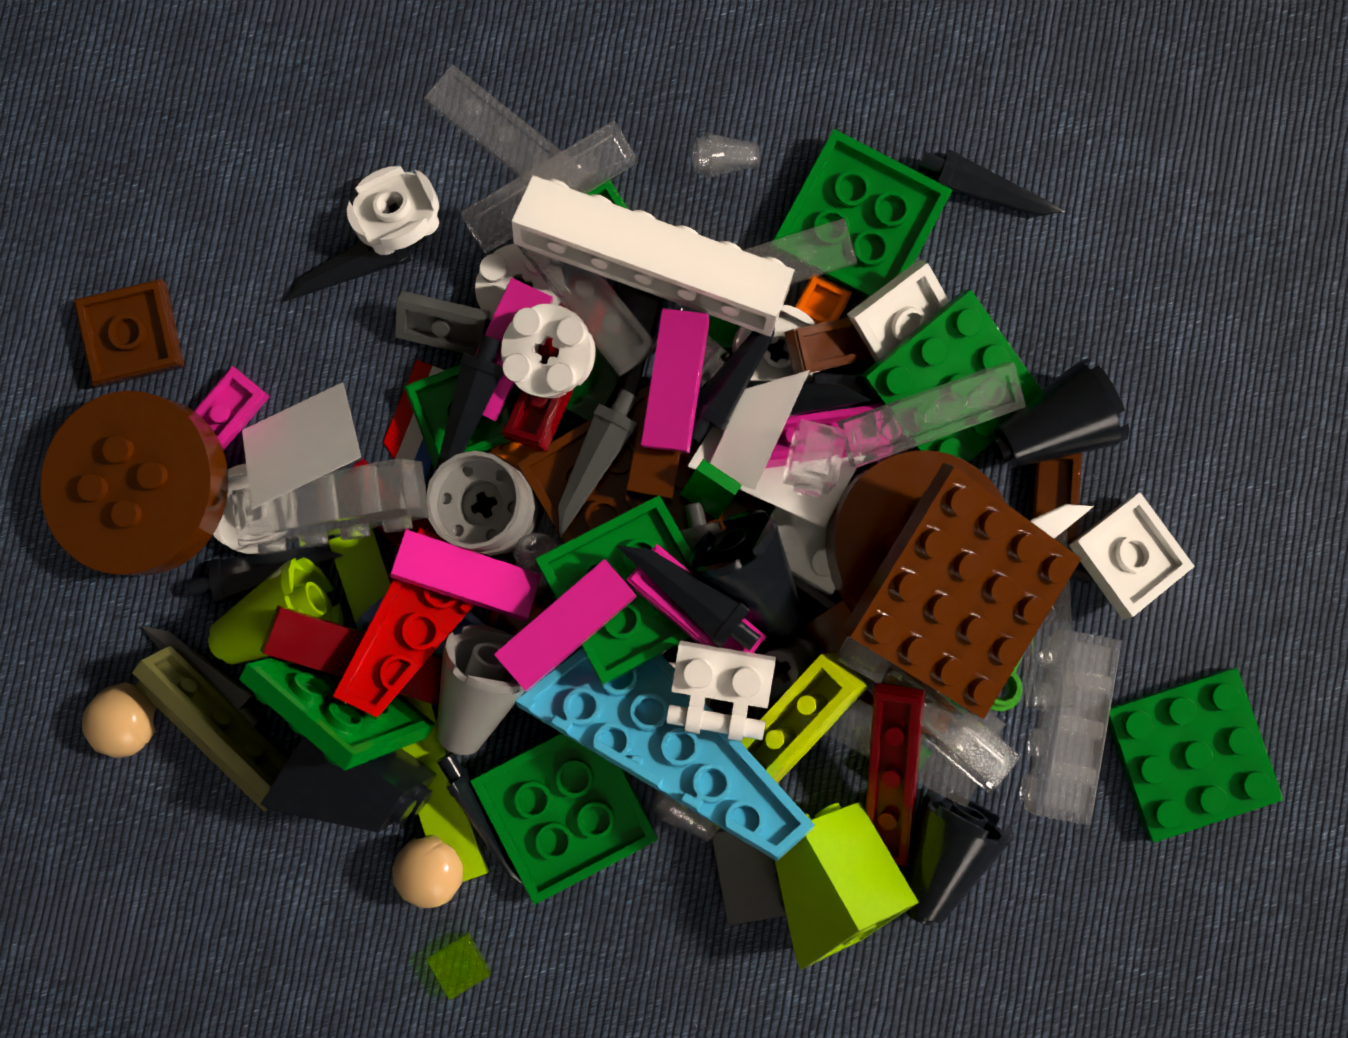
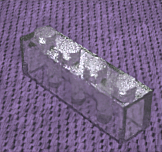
[232,458,429,555]
[1020,630,1122,826]

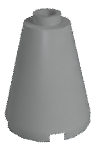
[436,625,525,755]

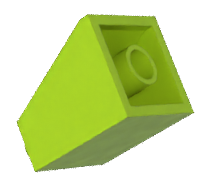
[775,802,919,970]

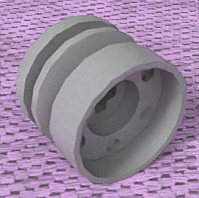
[425,450,541,557]

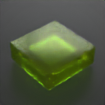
[426,932,492,1000]

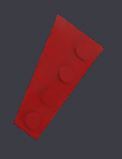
[332,527,474,720]

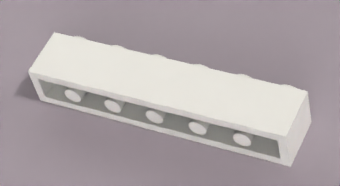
[512,175,795,337]

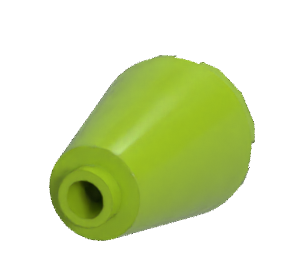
[208,557,344,664]

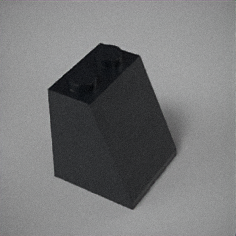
[261,736,436,833]

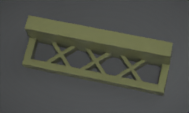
[132,646,288,812]

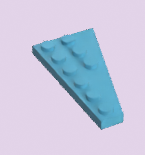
[515,649,815,861]

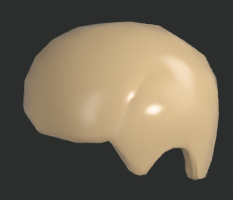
[82,683,157,758]
[392,835,463,908]

